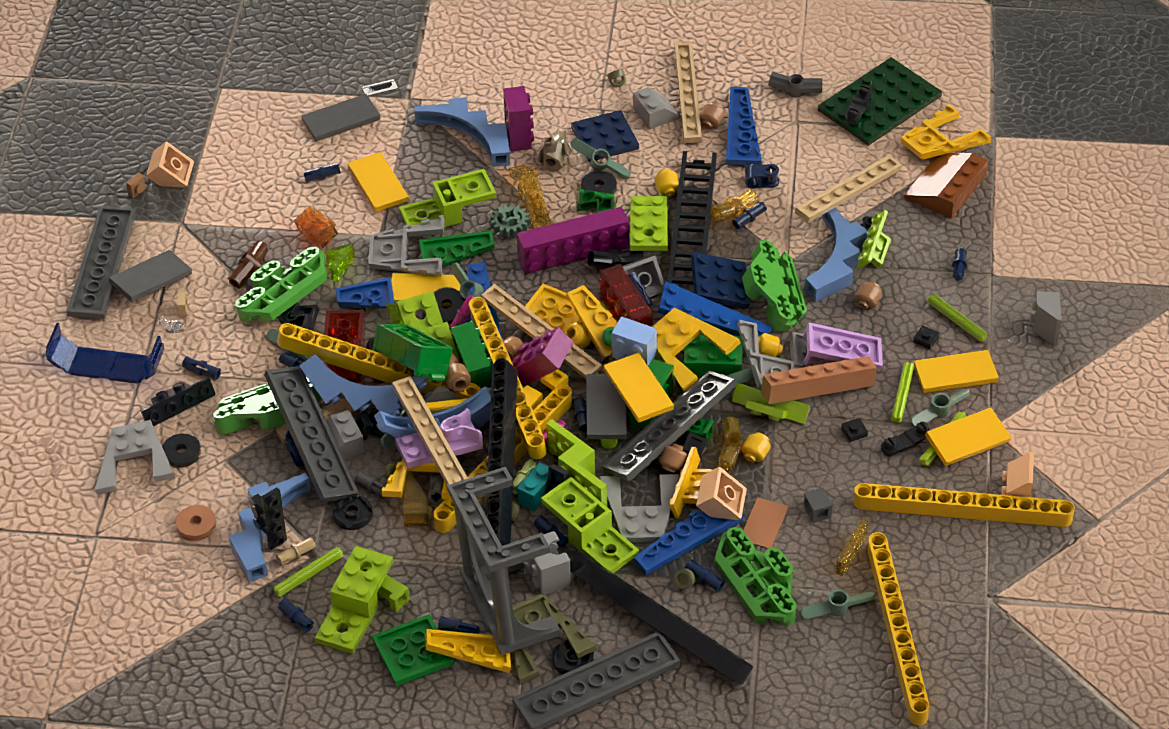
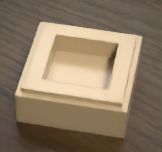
[177,291,188,318]

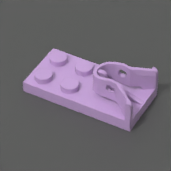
[803,323,883,371]
[395,408,483,468]

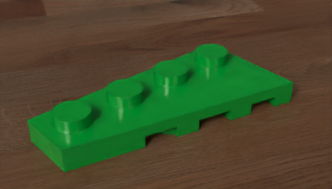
[419,230,495,267]

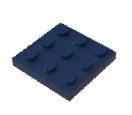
[571,110,639,162]
[691,252,750,309]

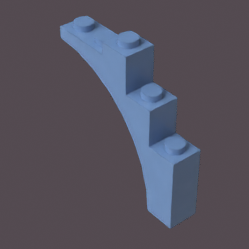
[414,97,510,167]
[805,208,868,302]
[299,354,428,416]
[374,386,491,438]
[229,473,311,583]

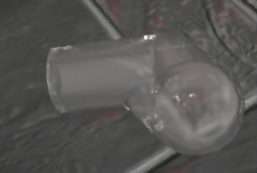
[158,316,185,334]

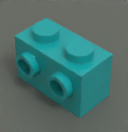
[517,462,549,512]

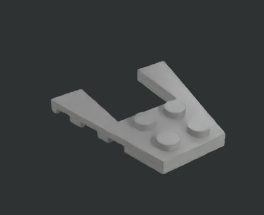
[368,215,445,277]
[737,320,807,389]
[95,420,175,495]
[600,474,680,543]

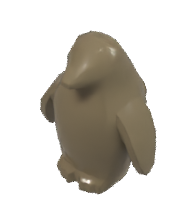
[538,131,571,171]

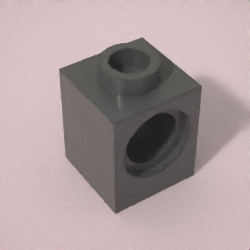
[804,488,832,523]

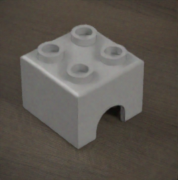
[524,531,571,594]

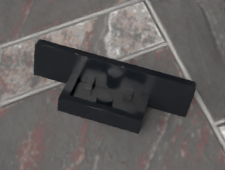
[141,377,216,426]
[251,487,287,550]

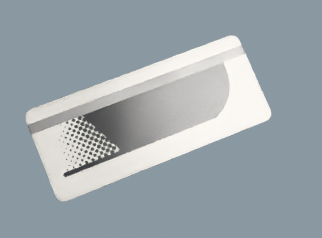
[362,79,398,95]

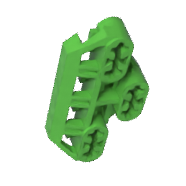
[742,240,807,331]
[235,247,327,322]
[213,377,323,434]
[714,527,796,625]

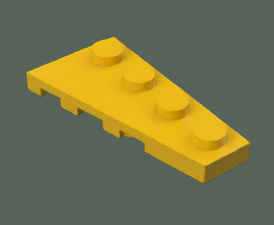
[425,629,511,673]

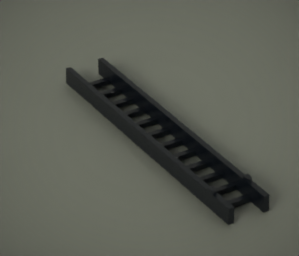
[663,151,717,317]

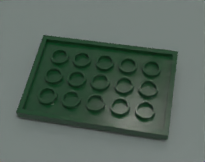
[818,57,942,146]

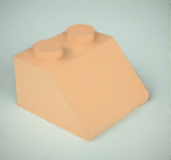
[146,141,194,188]
[1001,452,1034,497]
[696,467,747,520]

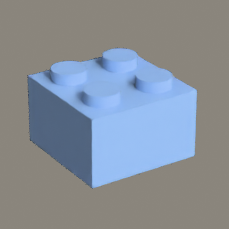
[612,317,657,366]

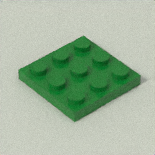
[372,614,454,686]

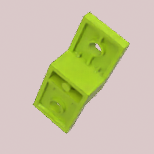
[399,169,496,227]
[630,196,668,251]
[396,292,459,359]
[546,419,607,507]
[541,477,639,573]
[315,546,393,654]

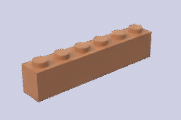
[761,356,877,404]

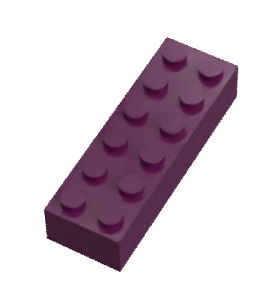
[517,207,629,274]

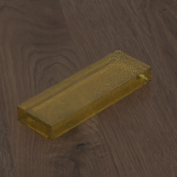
[508,164,538,180]
[836,519,869,576]

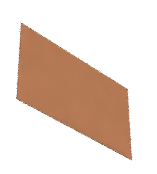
[743,497,789,548]

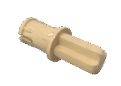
[276,538,316,566]

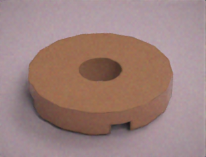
[176,505,216,540]

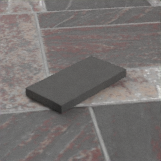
[301,94,380,141]
[109,250,192,302]
[586,374,626,439]

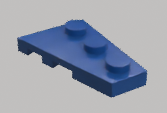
[335,277,396,309]

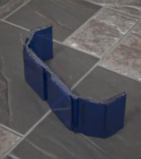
[46,323,165,383]

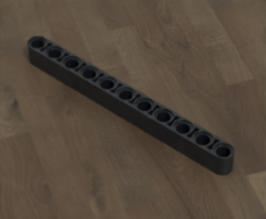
[485,358,518,546]
[570,551,753,685]

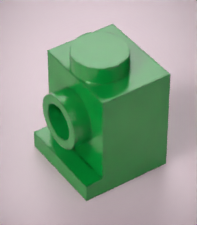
[684,418,714,446]

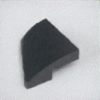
[283,302,319,331]

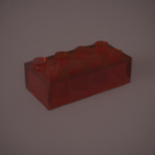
[598,264,653,327]
[324,310,366,382]

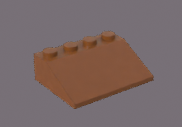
[904,153,988,218]

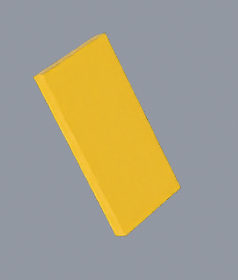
[348,152,409,212]
[391,273,465,306]
[914,350,999,393]
[604,352,674,423]
[925,408,1011,466]

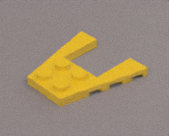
[901,104,991,160]
[652,308,741,392]
[382,459,452,500]

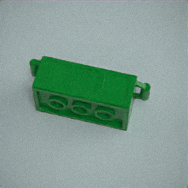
[372,324,453,382]

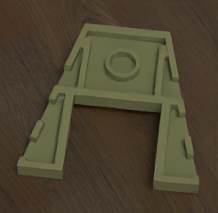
[513,593,597,684]

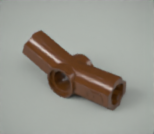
[227,241,268,289]

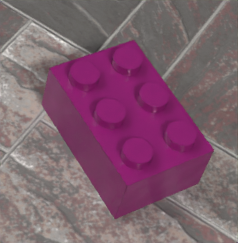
[503,86,534,152]
[512,327,574,387]

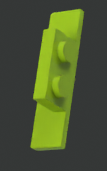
[857,210,891,270]
[732,383,810,424]

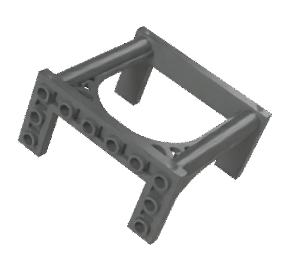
[447,467,560,655]

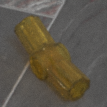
[710,189,759,221]
[717,416,743,472]

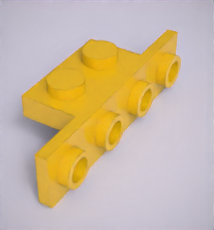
[669,447,712,518]

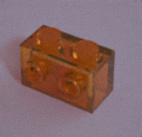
[294,206,338,248]

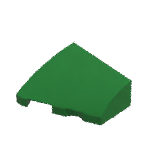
[576,189,615,213]

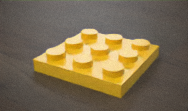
[525,284,581,332]

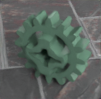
[490,204,530,238]

